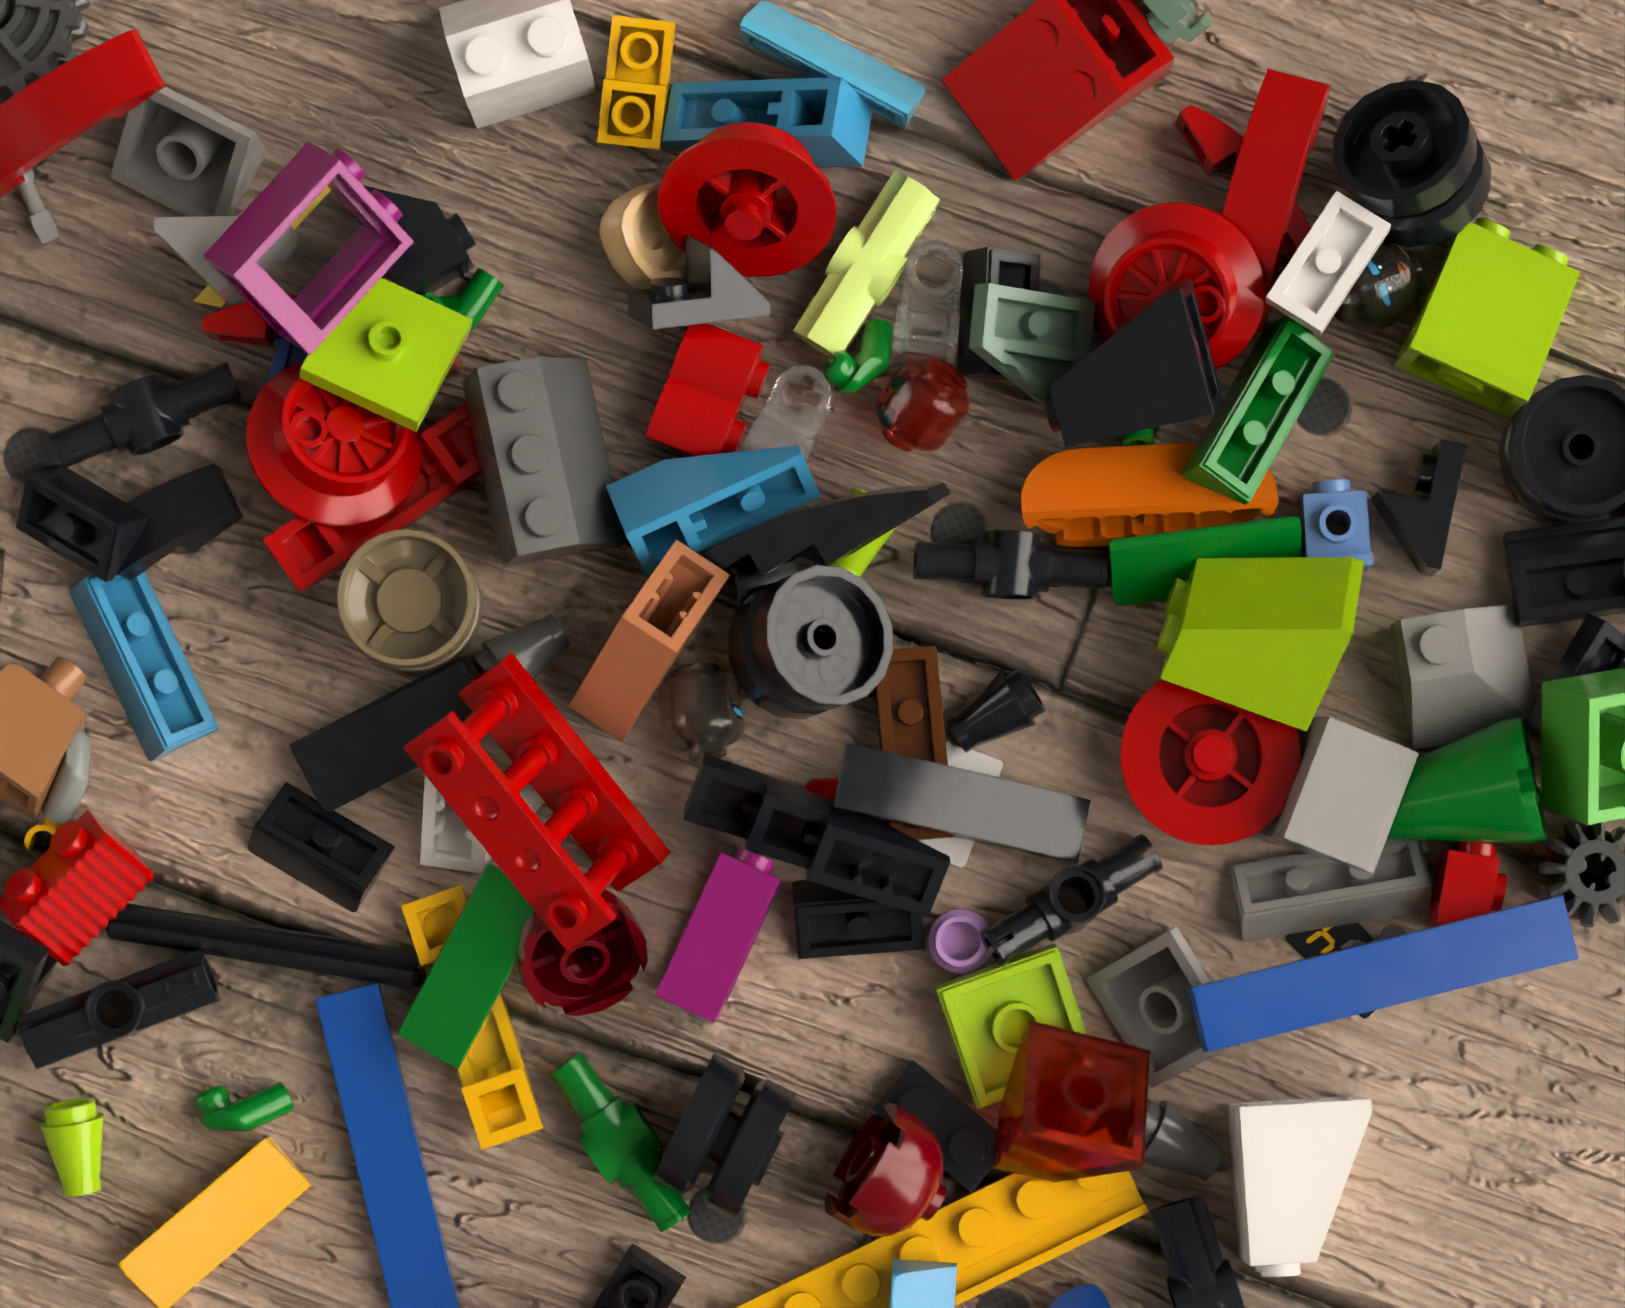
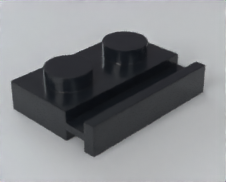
[1502,517,1625,627]

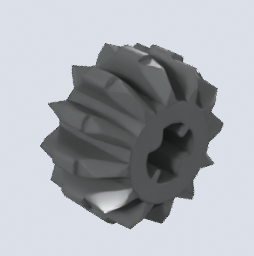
[1536,822,1625,928]

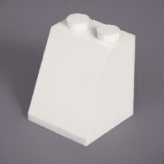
[439,0,597,129]
[1227,1095,1372,1277]

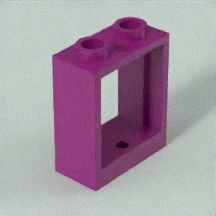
[203,142,414,355]
[655,847,782,1023]

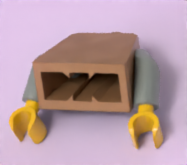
[0,657,92,850]

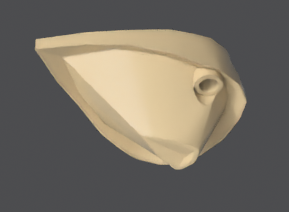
[599,180,686,290]

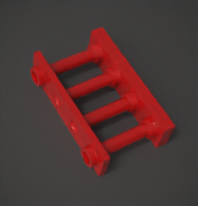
[403,652,671,951]

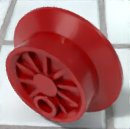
[658,122,837,277]
[1089,202,1266,370]
[245,362,423,527]
[1120,679,1301,846]

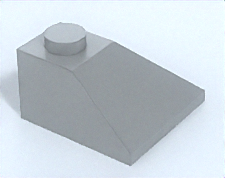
[1390,604,1534,750]

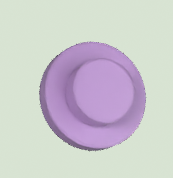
[928,909,992,974]

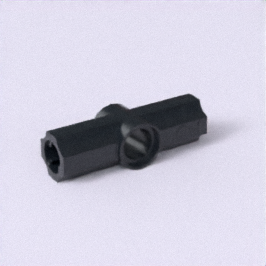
[17,949,221,1069]
[1149,1194,1245,1308]

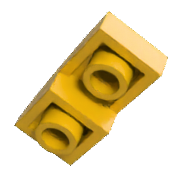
[597,15,676,150]

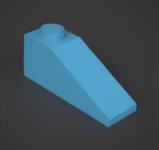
[662,77,873,168]
[606,445,821,576]

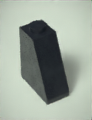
[1045,277,1223,448]

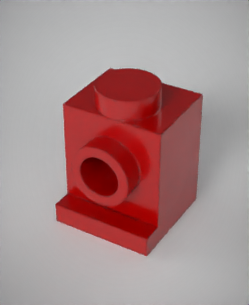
[1427,842,1507,927]

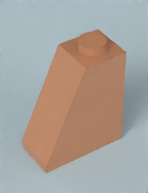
[568,540,730,742]

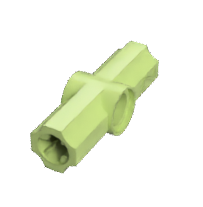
[793,171,940,359]

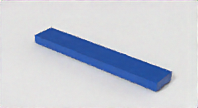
[1188,895,1579,1052]
[315,983,460,1308]

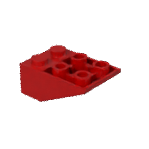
[941,0,1174,182]

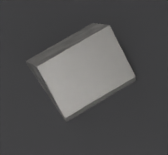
[110,87,268,217]
[154,216,299,306]
[1262,716,1419,874]
[1085,926,1231,1088]

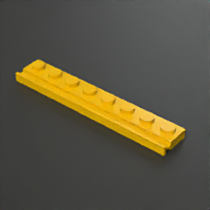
[733,1127,1149,1308]

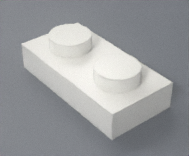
[1266,191,1391,336]

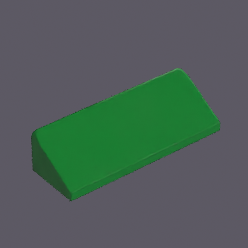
[1180,316,1335,505]
[1108,516,1302,606]
[397,862,534,1069]

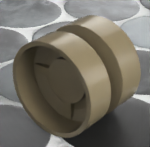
[337,529,483,674]

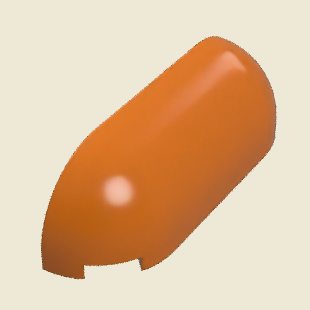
[1021,442,1279,547]

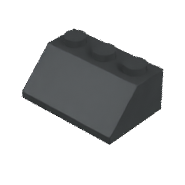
[462,356,627,568]

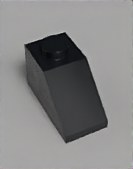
[356,185,476,295]

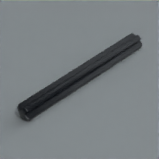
[106,903,422,988]

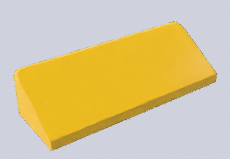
[117,1137,312,1308]

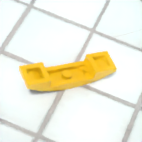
[401,884,544,1150]

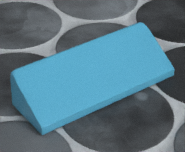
[740,1,926,128]

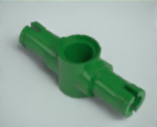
[550,1052,691,1232]

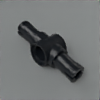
[49,362,241,469]
[913,530,1108,600]
[980,834,1163,967]

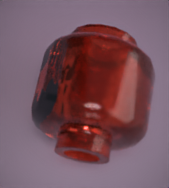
[875,356,970,452]

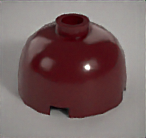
[517,889,648,1016]
[824,1102,946,1237]

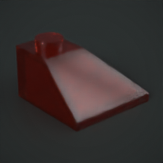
[994,1020,1150,1183]

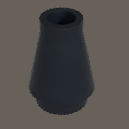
[947,668,1046,753]

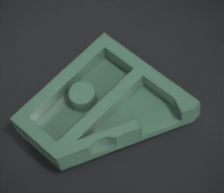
[969,283,1095,408]

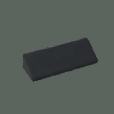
[289,657,472,813]

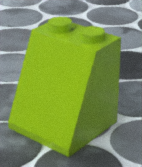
[1393,218,1580,419]
[1156,557,1364,732]

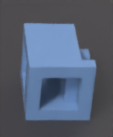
[1297,479,1374,571]

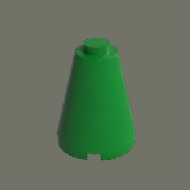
[1387,717,1547,844]

